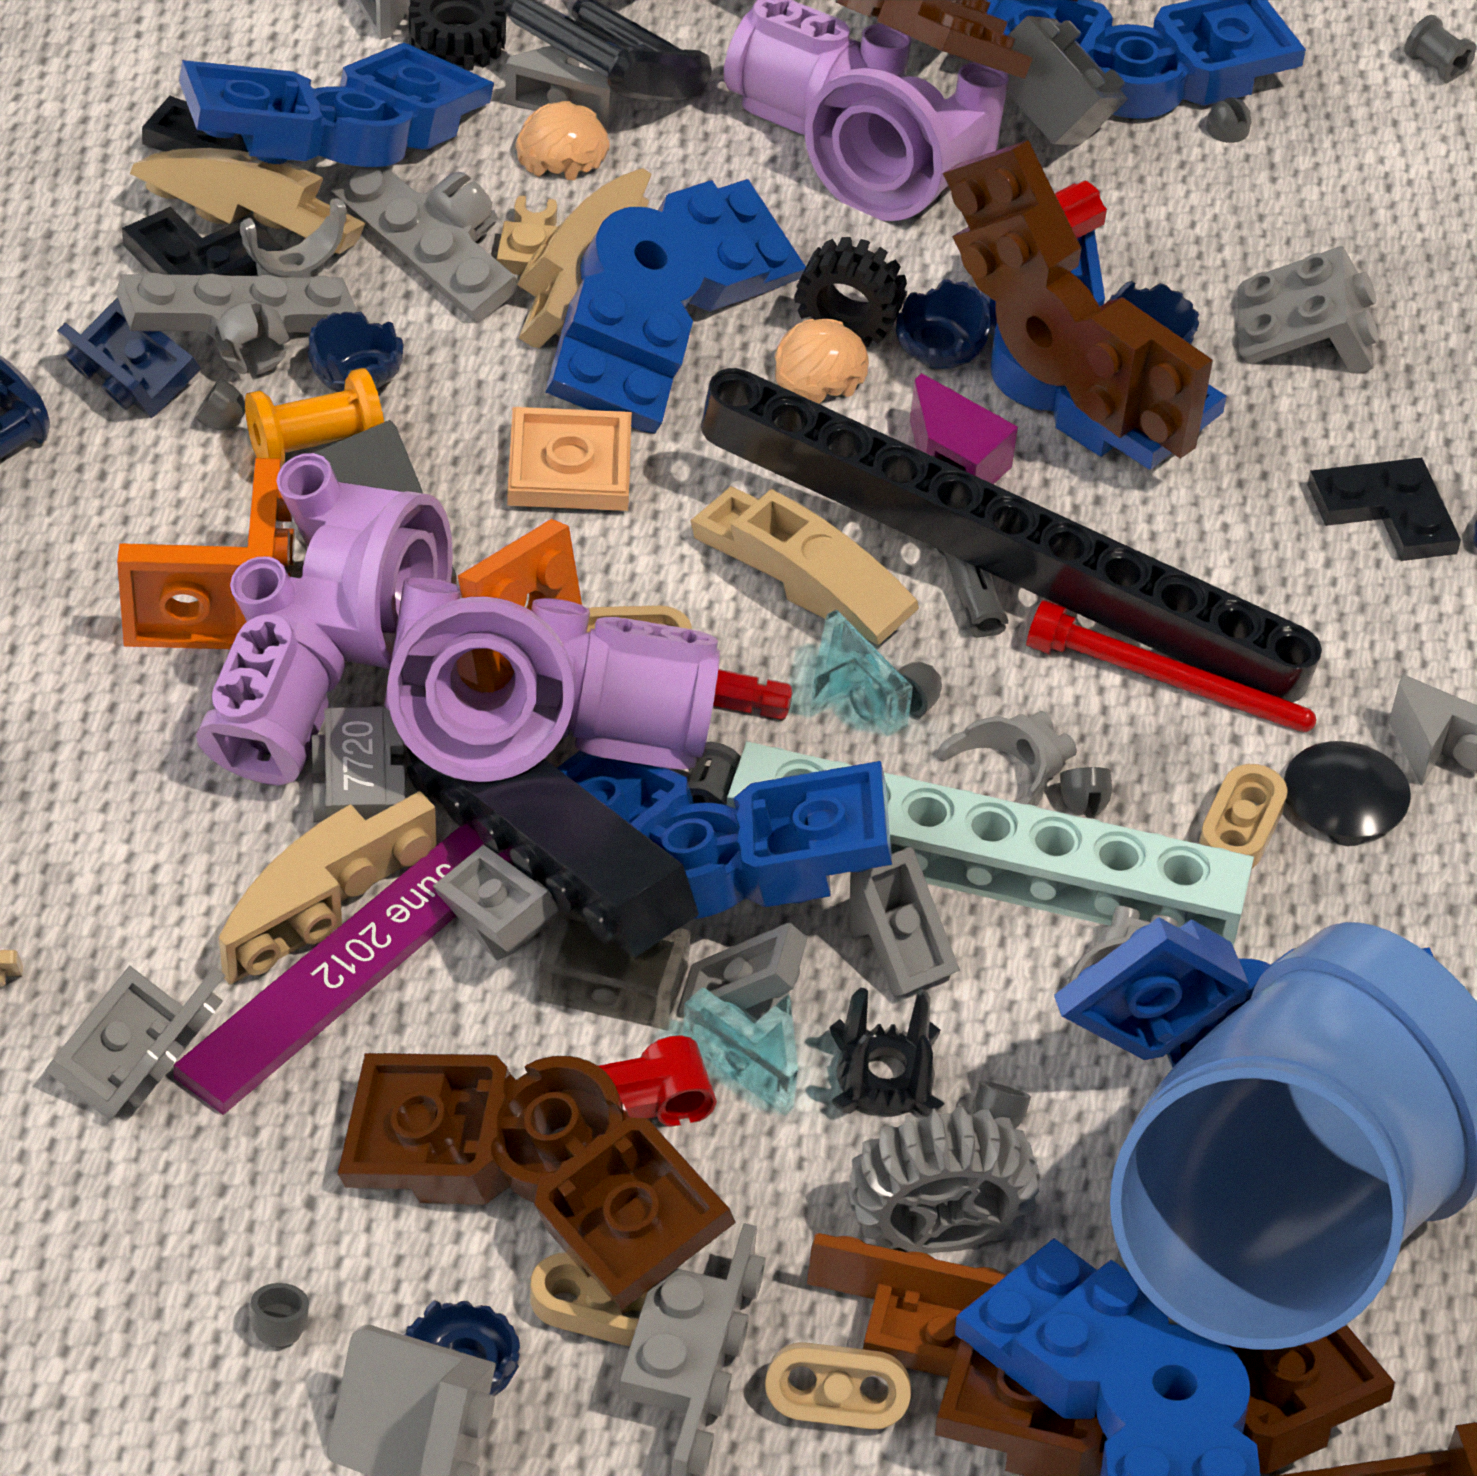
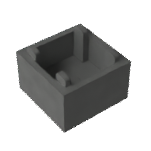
[1006,16,1128,145]

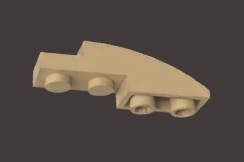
[130,148,366,254]
[517,168,652,348]
[690,486,919,645]
[219,791,437,985]

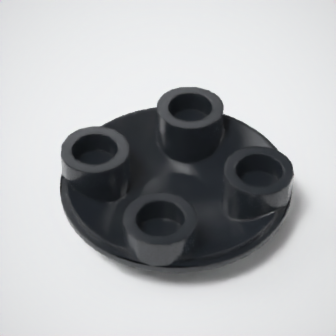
[1284,741,1411,847]

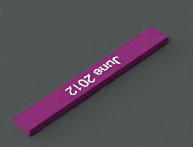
[173,824,515,1115]

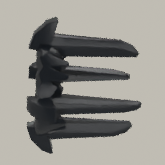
[829,987,945,1116]

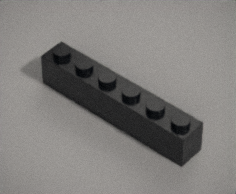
[405,744,699,958]

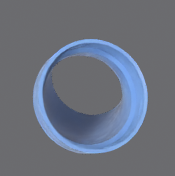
[1110,922,1477,1350]

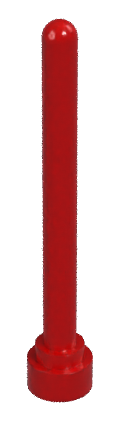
[1026,600,1316,732]

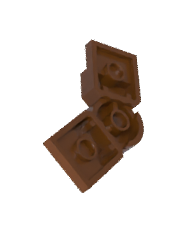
[835,0,1033,79]
[942,140,1213,459]
[337,1053,736,1311]
[935,1325,1395,1476]

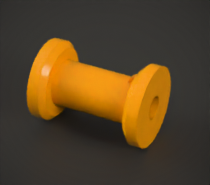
[245,368,384,468]

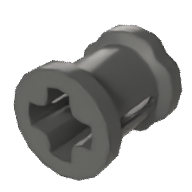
[1404,15,1477,83]
[687,742,741,805]

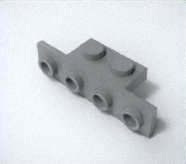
[619,1223,766,1476]

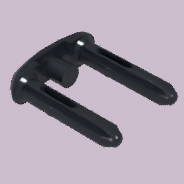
[504,0,712,102]

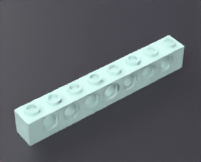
[727,741,1254,947]

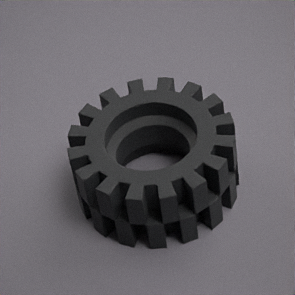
[408,0,506,71]
[794,237,908,347]

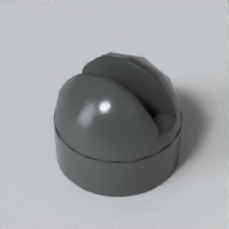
[1206,97,1251,143]
[195,378,245,430]
[886,662,942,717]
[1060,767,1112,815]
[973,1081,1031,1129]
[250,1283,309,1347]

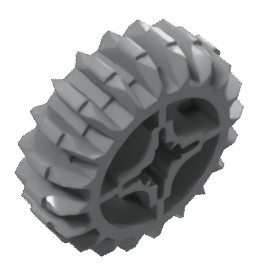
[848,1106,1040,1253]

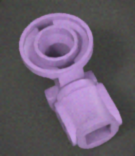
[724,0,1009,221]
[196,453,453,786]
[384,577,720,782]

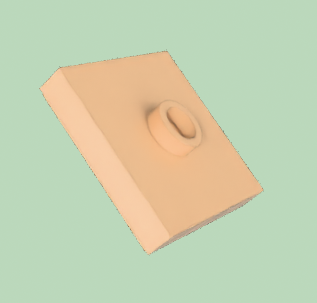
[507,407,632,511]

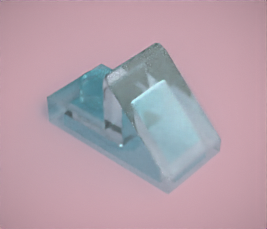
[810,609,913,737]
[683,987,798,1116]

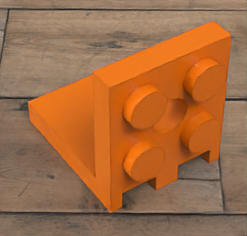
[117,458,295,649]
[457,519,582,693]

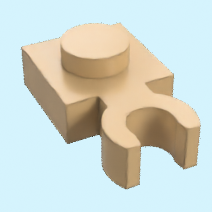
[496,196,558,275]

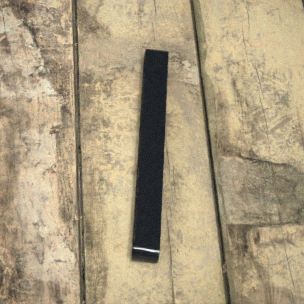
[701,368,1322,702]

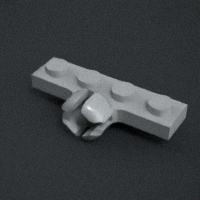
[331,166,520,323]
[116,273,357,374]

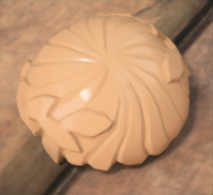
[515,101,610,180]
[774,319,869,404]

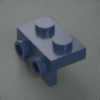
[57,297,201,418]

